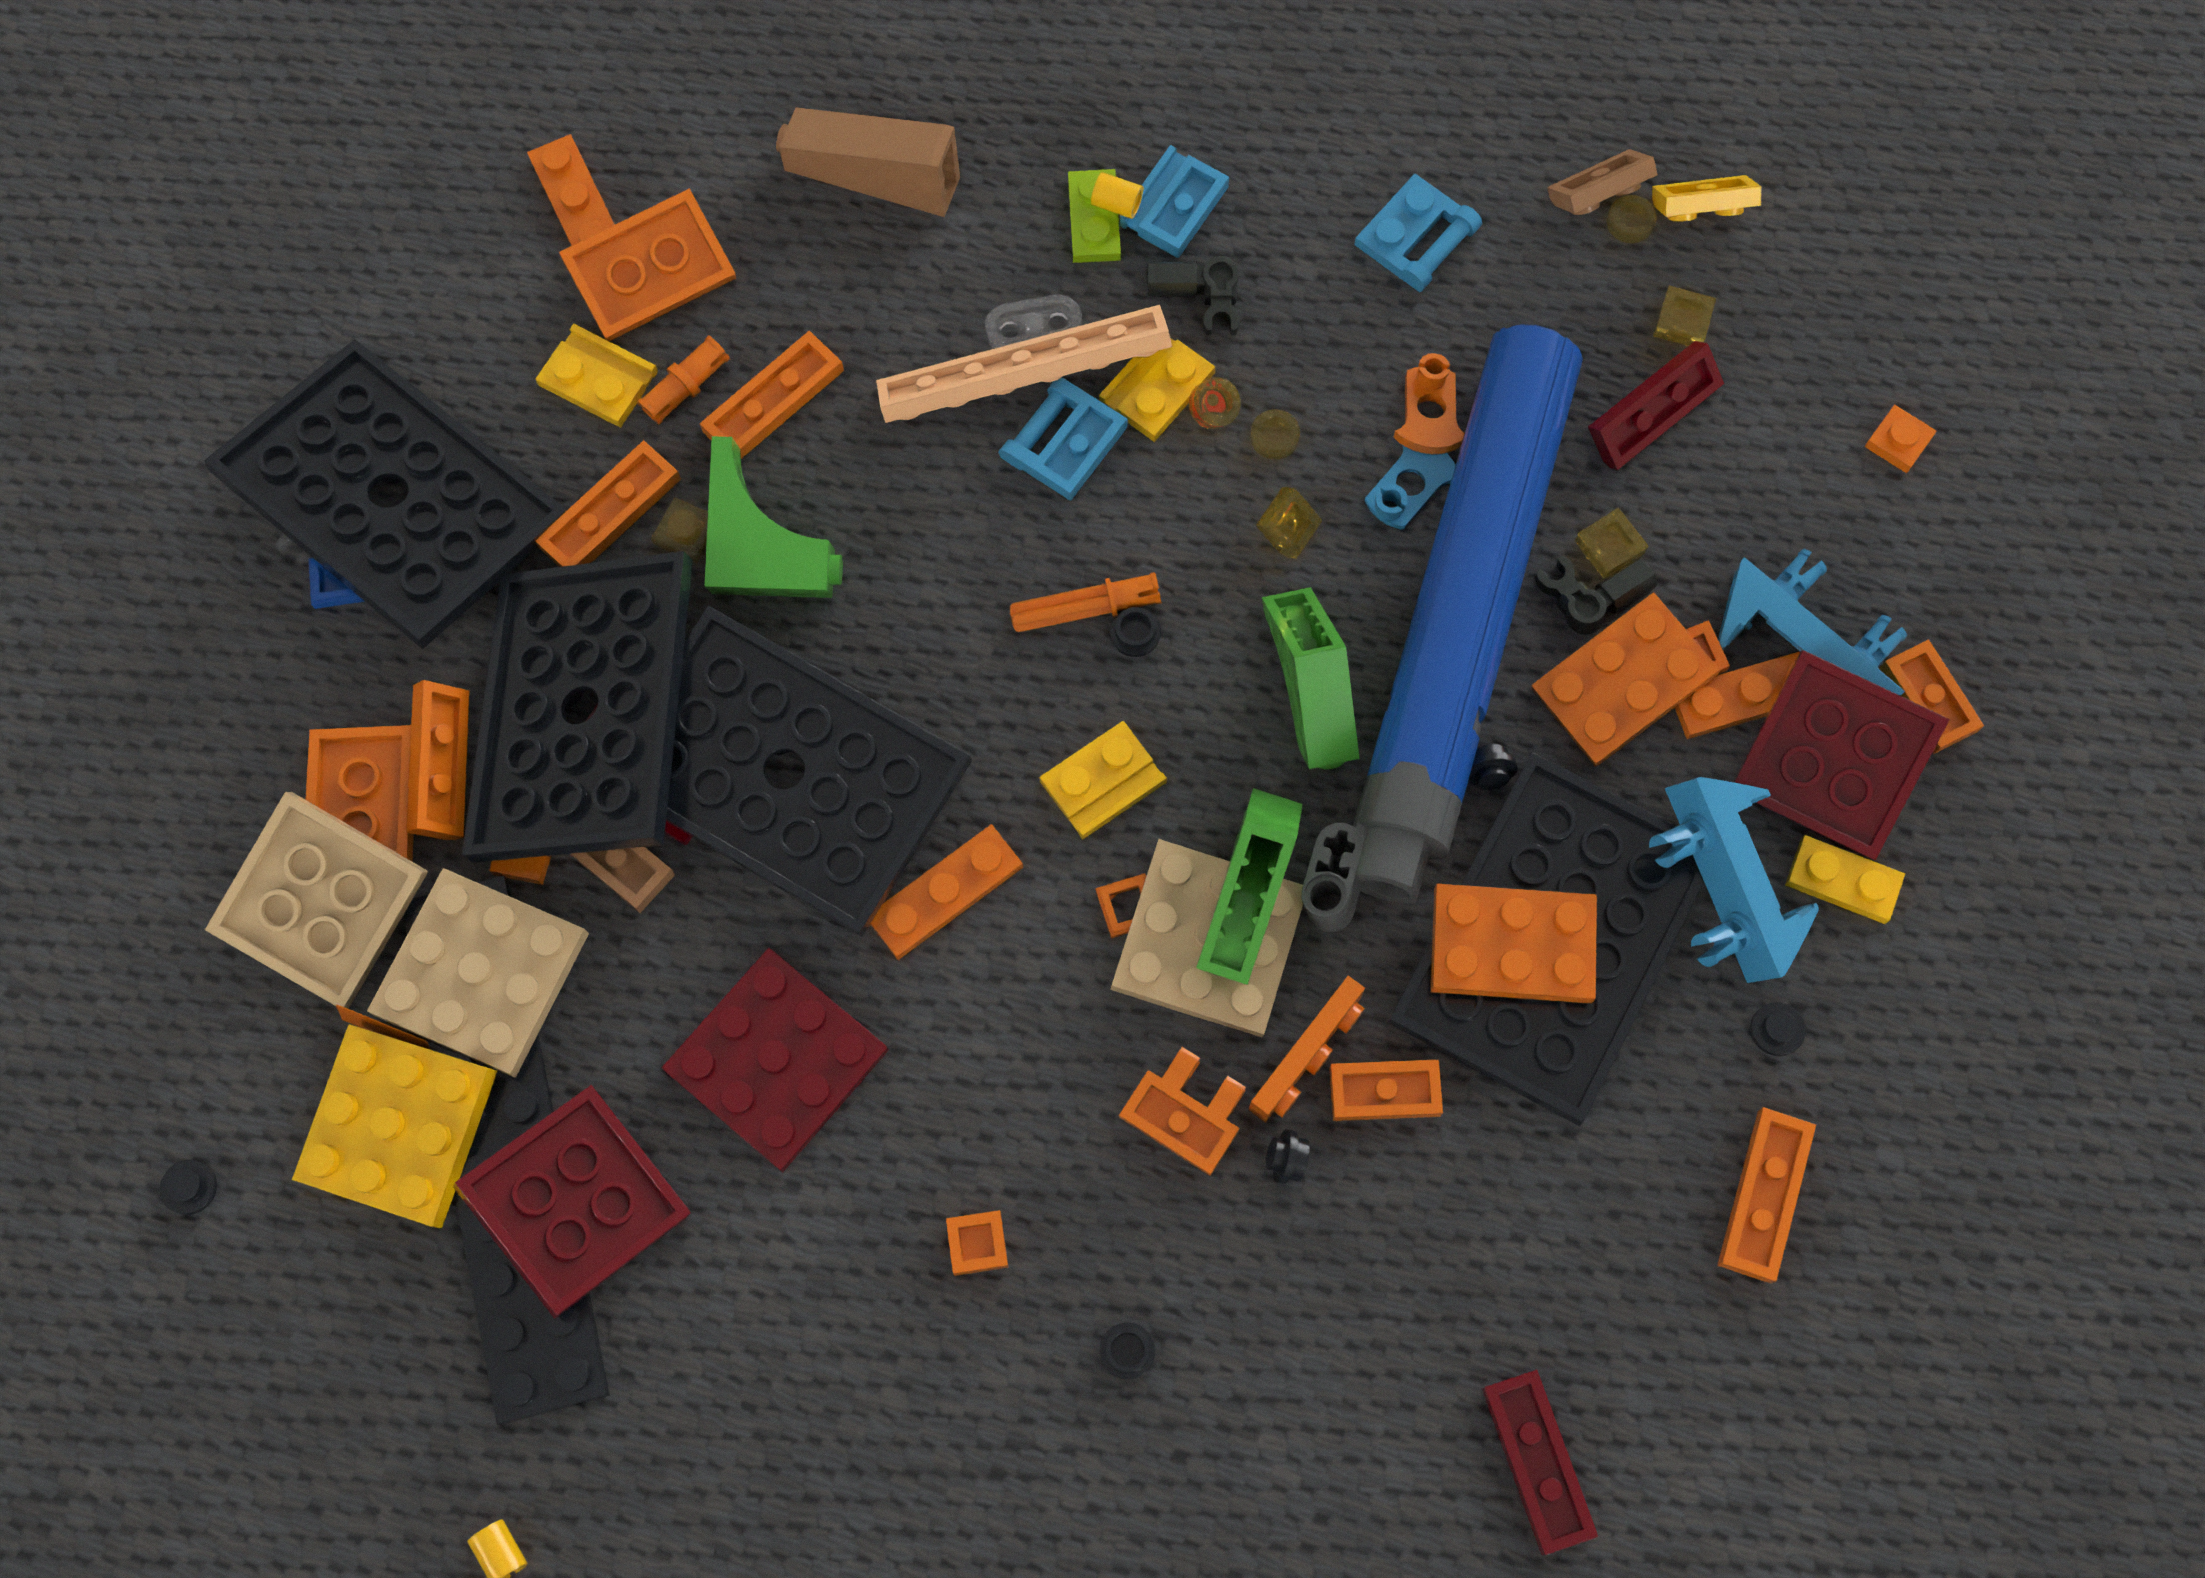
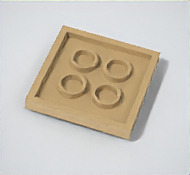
[205,792,429,1008]
[1110,839,1303,1037]
[367,868,589,1078]

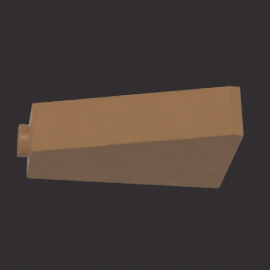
[776,108,960,217]

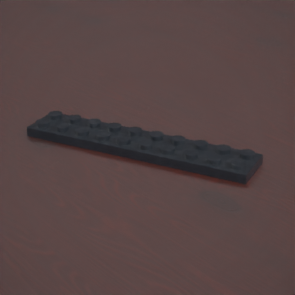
[403,875,610,1425]

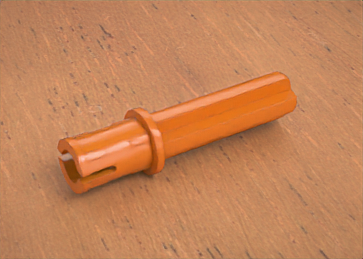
[1010,572,1162,632]

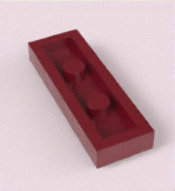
[1588,341,1724,470]
[1481,1370,1599,1555]

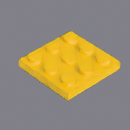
[292,1024,497,1228]

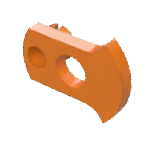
[1393,353,1465,454]

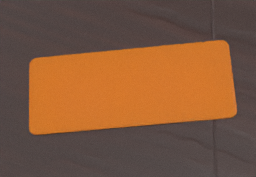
[336,1004,431,1050]

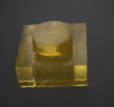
[1653,285,1716,346]
[1256,487,1323,559]
[651,497,708,564]
[1575,508,1649,579]

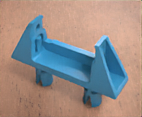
[1718,549,1907,696]
[1649,777,1819,983]

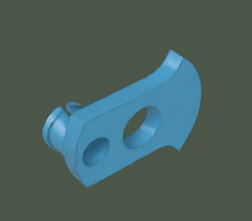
[1365,445,1456,530]

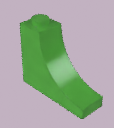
[704,436,843,598]
[1262,587,1360,769]
[1196,788,1303,985]

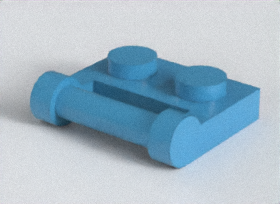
[1354,174,1482,292]
[998,378,1128,501]

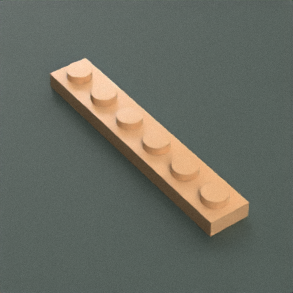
[876,305,1172,423]

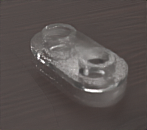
[985,295,1082,349]

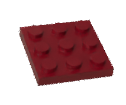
[1733,650,1950,860]
[661,948,889,1173]
[453,1085,691,1319]

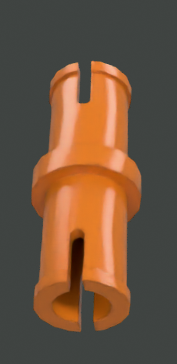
[637,336,730,425]

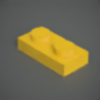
[1652,175,1762,222]
[1785,835,1905,924]

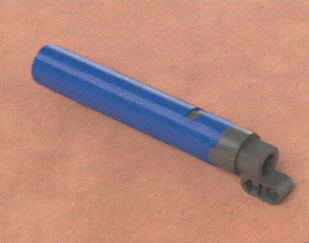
[1301,324,1583,932]

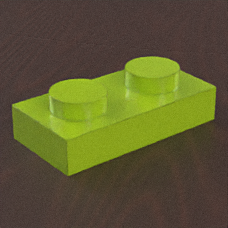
[1068,169,1121,263]

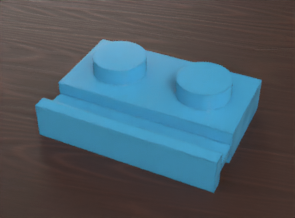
[1120,145,1229,258]

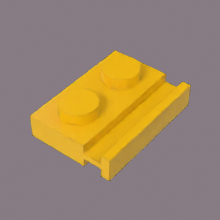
[535,323,658,428]
[1099,338,1215,442]
[1039,720,1167,840]

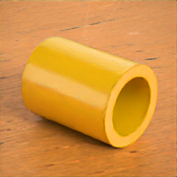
[1091,172,1144,219]
[467,1519,528,1578]

